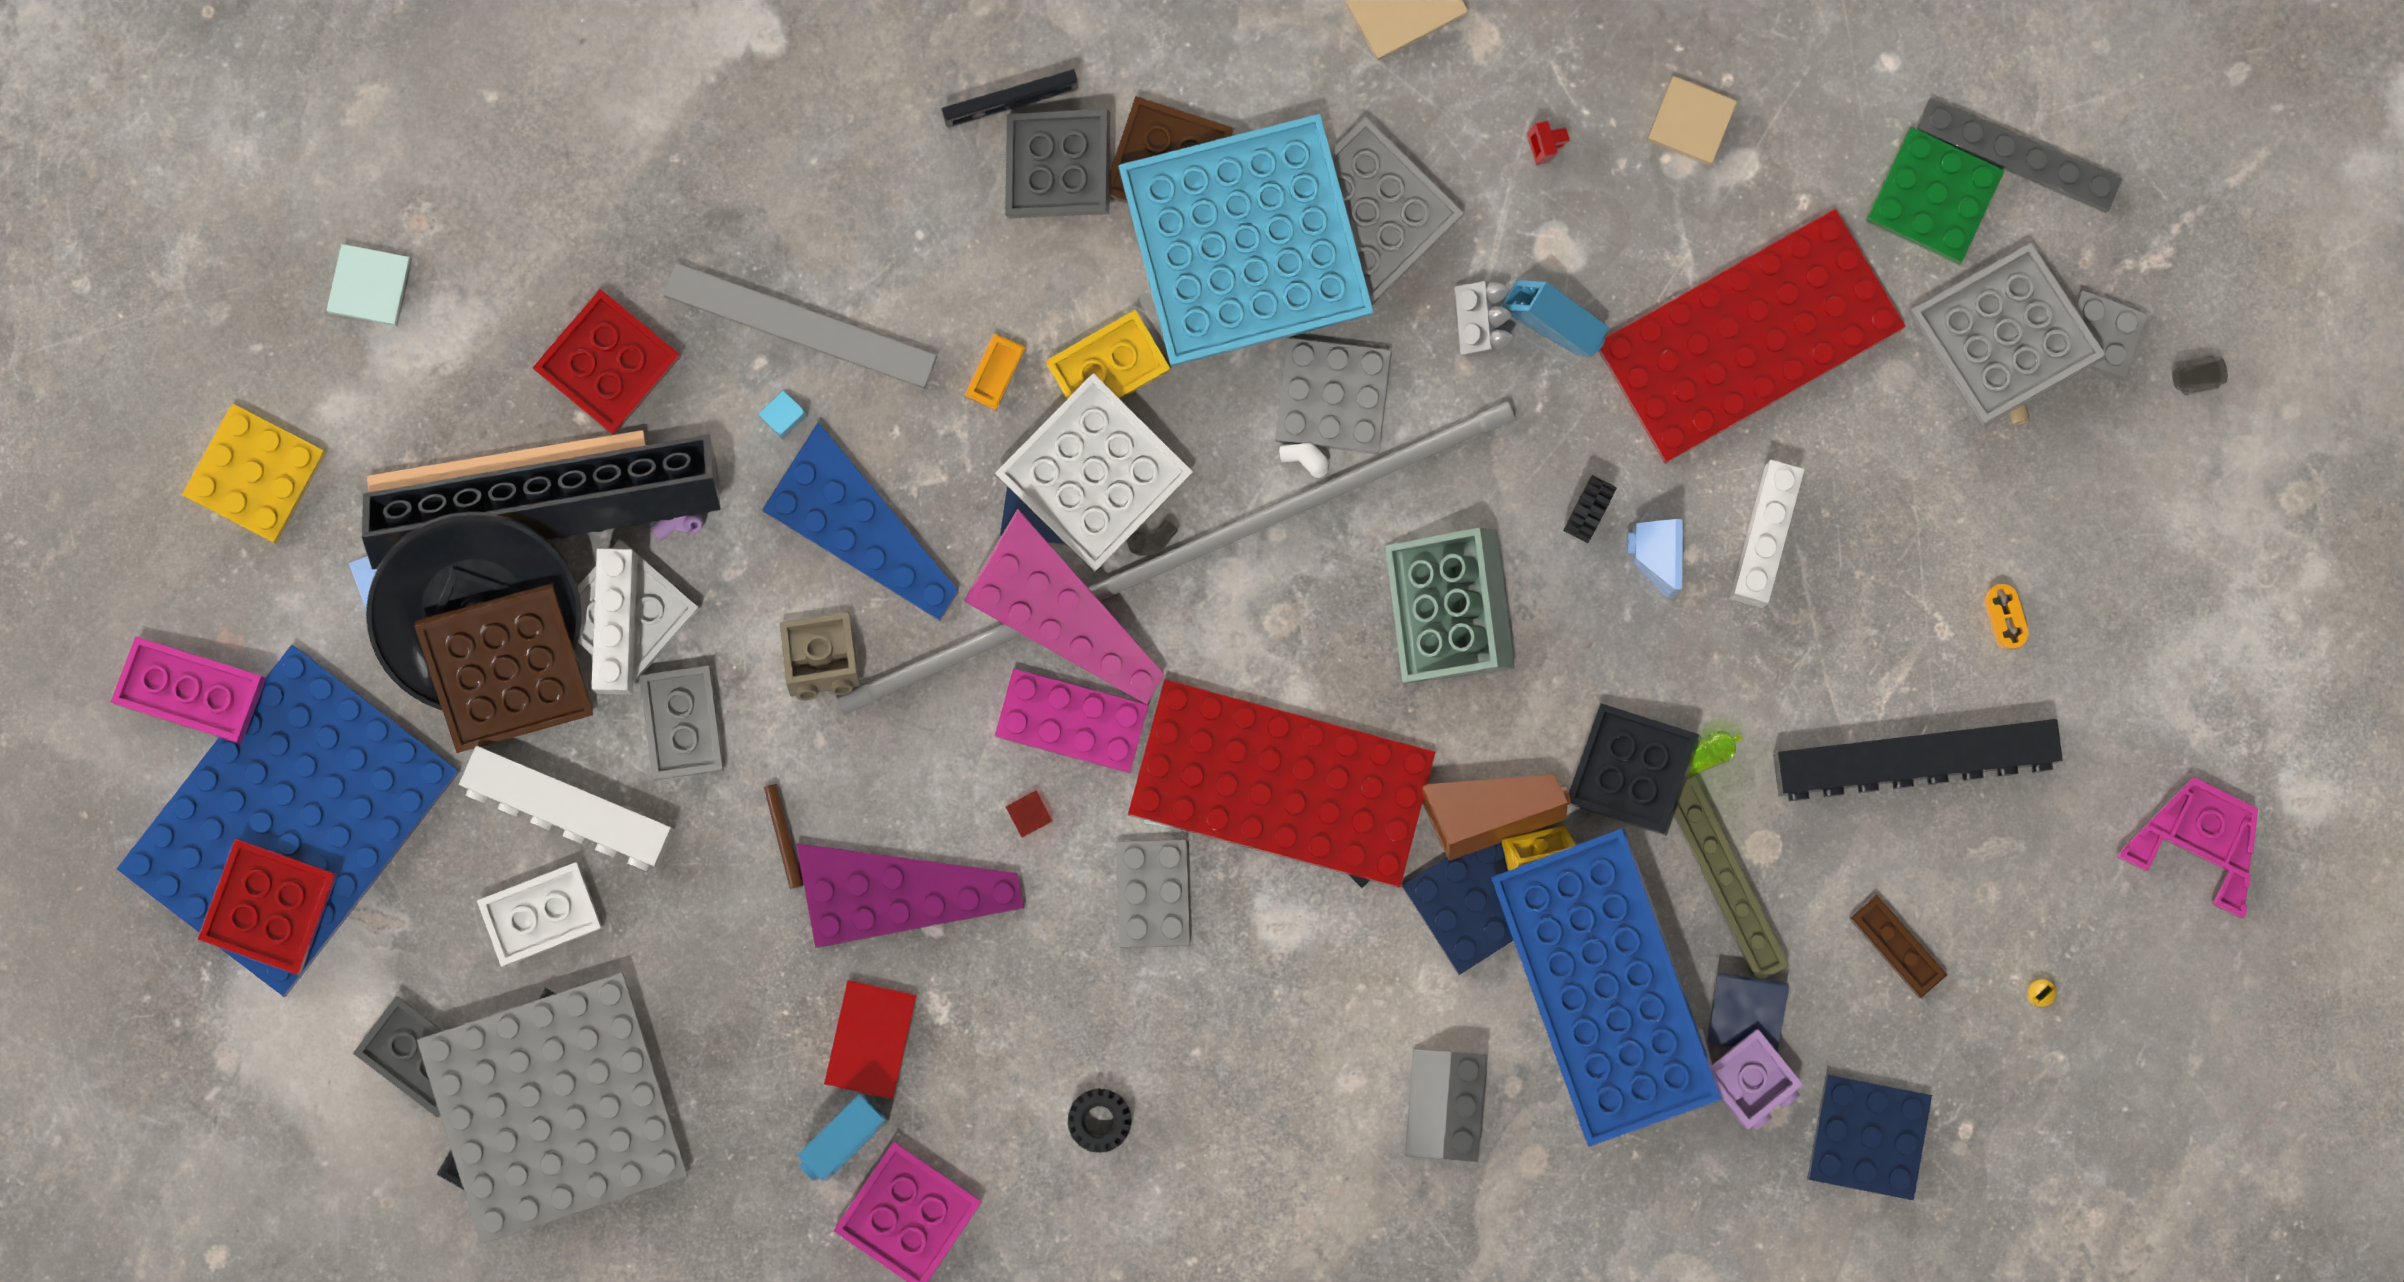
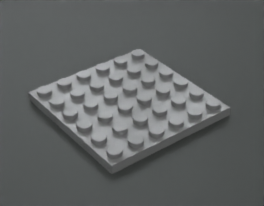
[417,972,688,1245]

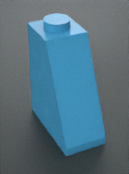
[1501,280,1609,357]

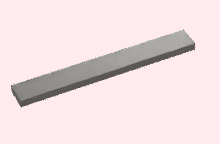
[663,263,937,389]

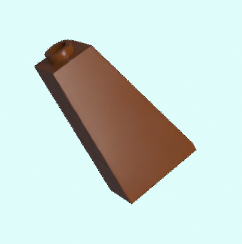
[1422,774,1571,861]

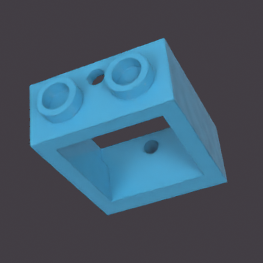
[797,1094,889,1181]

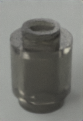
[2172,355,2228,395]

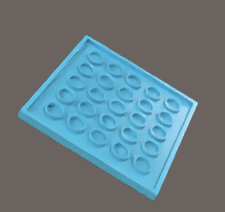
[1118,114,1374,367]

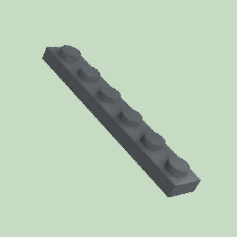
[1917,98,2122,213]

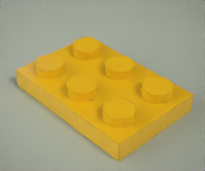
[1045,310,1170,400]

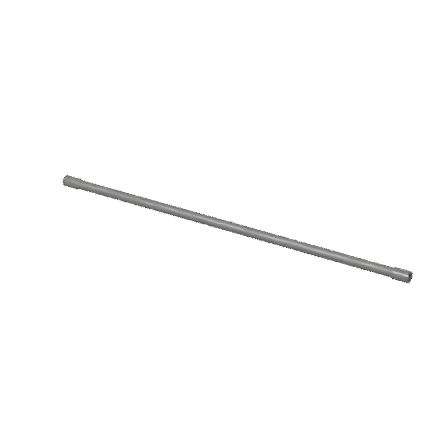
[836,401,1515,715]

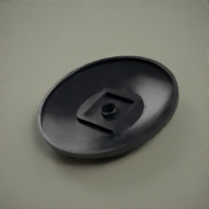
[366,512,582,710]

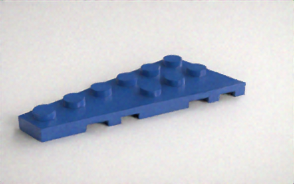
[762,423,959,621]

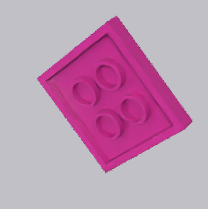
[833,1142,982,1282]

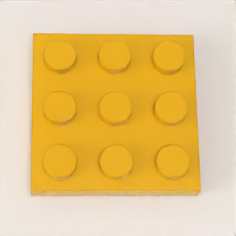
[182,403,326,545]

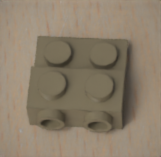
[780,612,860,701]

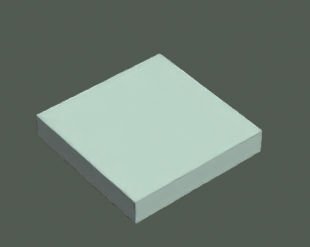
[326,244,411,326]

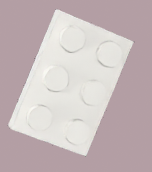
[477,862,603,967]

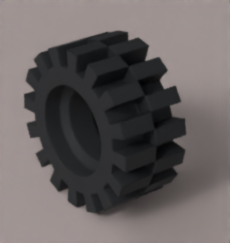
[1563,475,1617,543]
[1067,1088,1132,1153]

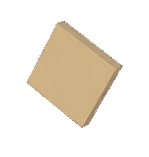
[1647,76,1737,166]

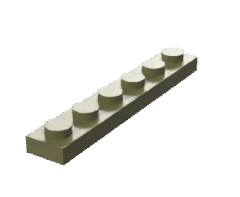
[1674,776,1790,979]

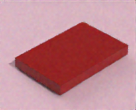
[824,980,917,1099]

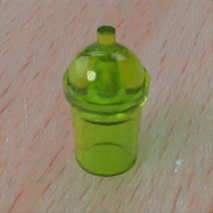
[1688,731,1743,778]

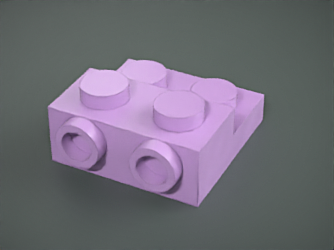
[1712,1029,1803,1130]

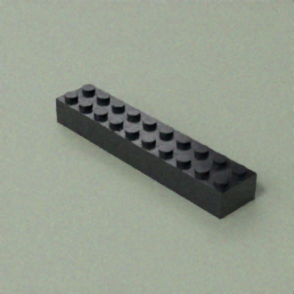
[362,434,721,570]

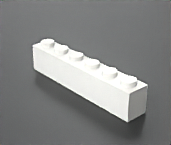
[459,746,674,871]

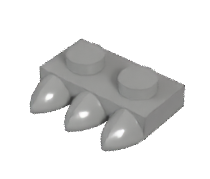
[1455,281,1514,356]

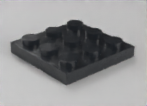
[1569,703,1701,836]

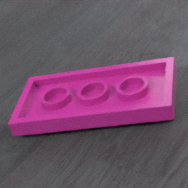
[110,636,266,745]
[994,669,1149,774]

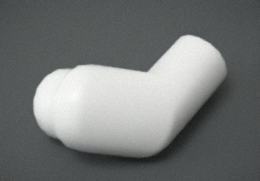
[1280,443,1329,478]

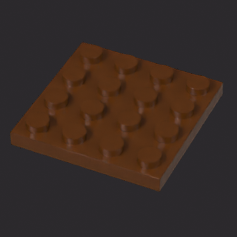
[414,583,593,753]

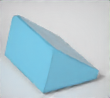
[758,391,807,440]

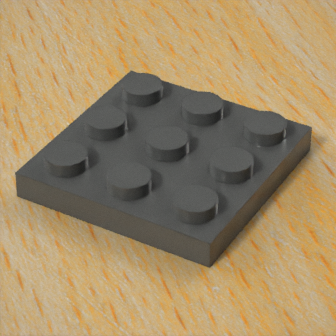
[1005,109,1111,219]

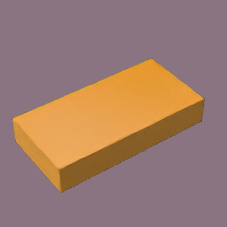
[965,333,1026,412]

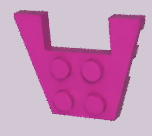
[2117,777,2258,919]

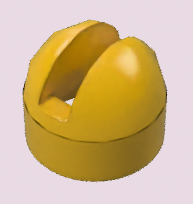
[2027,979,2057,1008]

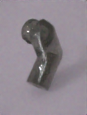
[1126,520,1178,556]

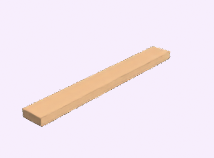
[367,430,646,492]

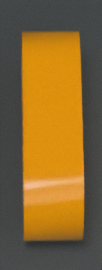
[1984,584,2029,650]

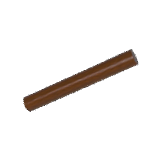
[764,784,804,890]

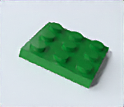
[1866,127,2005,265]

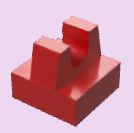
[1526,121,1570,166]

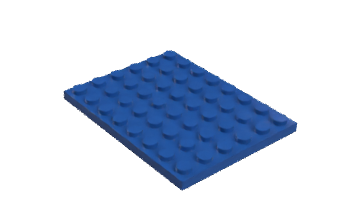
[117,644,460,997]

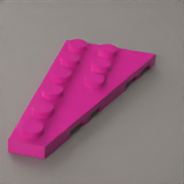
[964,509,1165,704]

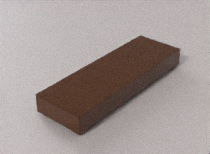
[1849,895,1947,999]

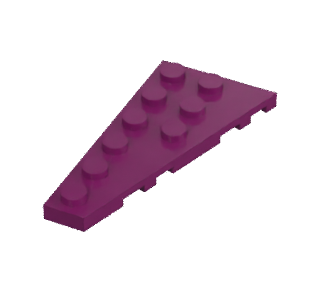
[796,843,1024,948]

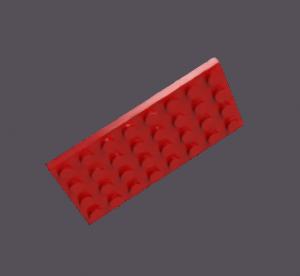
[1599,209,1906,464]
[1128,679,1436,889]

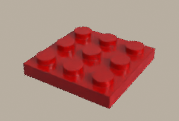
[532,289,681,435]
[197,839,338,975]

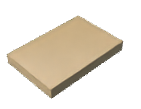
[1344,0,1468,61]

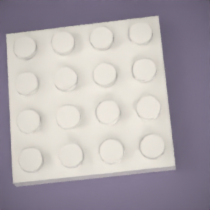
[995,373,1193,572]

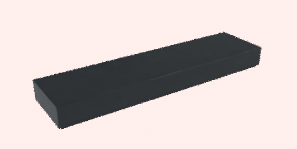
[941,69,1078,128]

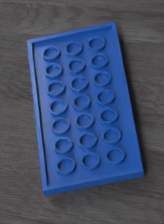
[1491,828,1724,1147]

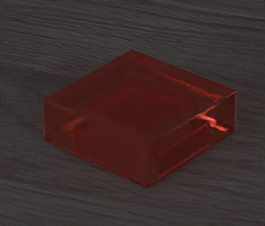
[1005,790,1053,838]

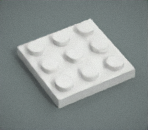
[578,539,700,684]

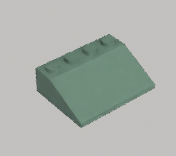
[1385,527,1515,683]

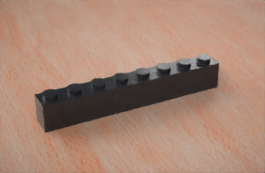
[1773,719,2063,802]

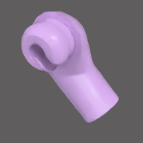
[650,514,703,541]

